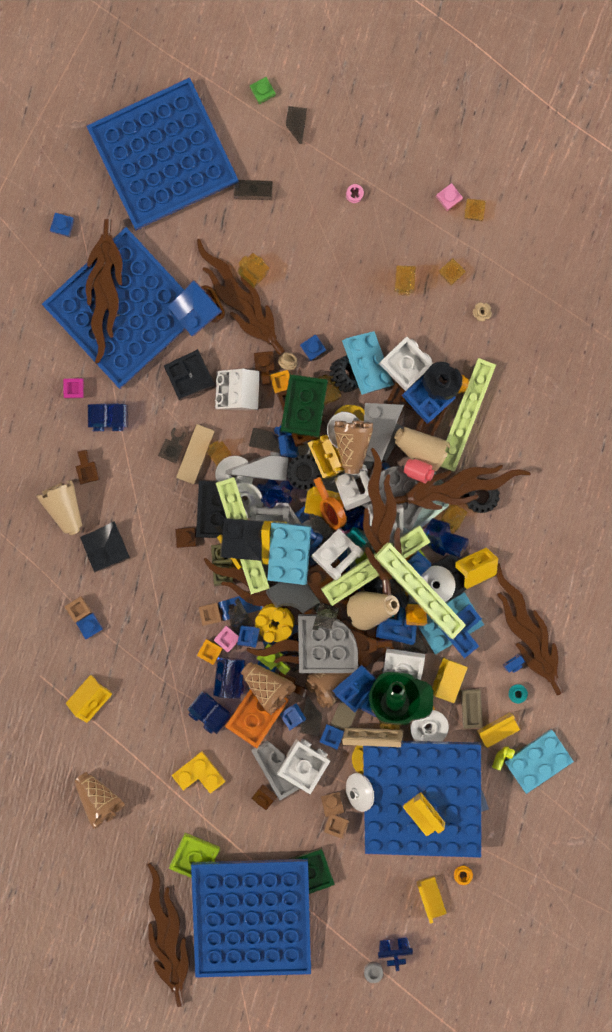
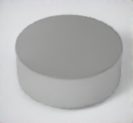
[364,962,383,983]

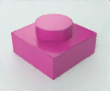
[63,378,84,399]

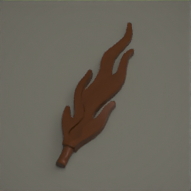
[86,219,123,364]
[197,239,285,356]
[363,448,402,595]
[394,465,531,510]
[204,558,318,625]
[496,563,563,695]
[247,628,392,664]
[147,863,189,1007]

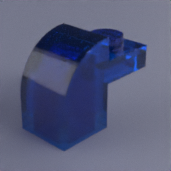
[424,518,469,558]

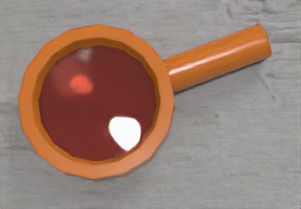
[313,477,346,530]

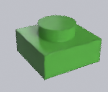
[250,77,276,104]

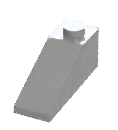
[225,452,288,481]

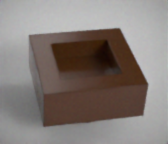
[175,528,196,548]
[251,784,277,810]

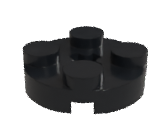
[423,362,462,400]

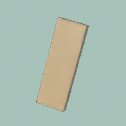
[176,424,215,485]
[342,728,403,747]

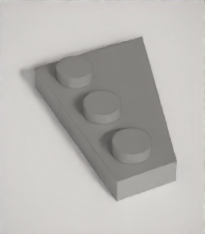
[364,403,404,462]
[251,740,300,800]

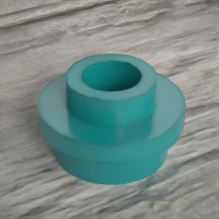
[508,684,528,704]

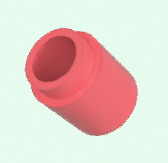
[404,459,434,483]

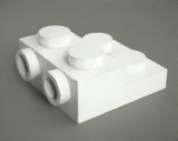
[379,337,433,391]
[277,738,330,794]

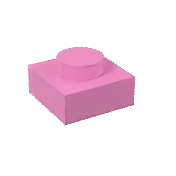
[436,183,463,211]
[214,625,239,652]

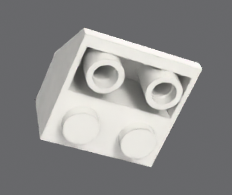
[215,369,259,410]

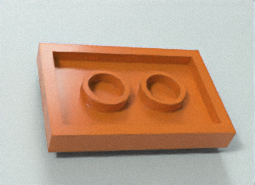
[225,689,289,749]

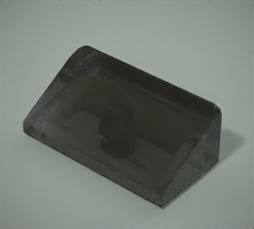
[234,180,273,200]

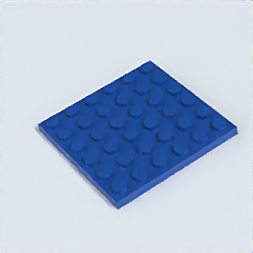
[86,77,239,230]
[42,227,185,389]
[363,741,481,858]
[191,859,311,978]

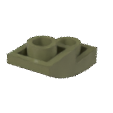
[211,545,233,586]

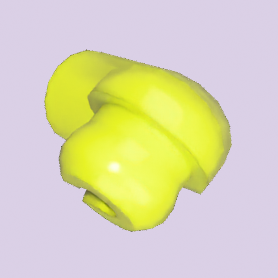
[492,746,515,771]

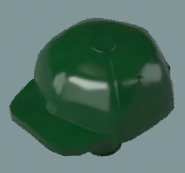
[368,672,434,725]

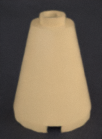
[394,427,450,471]
[36,480,82,535]
[347,591,399,630]

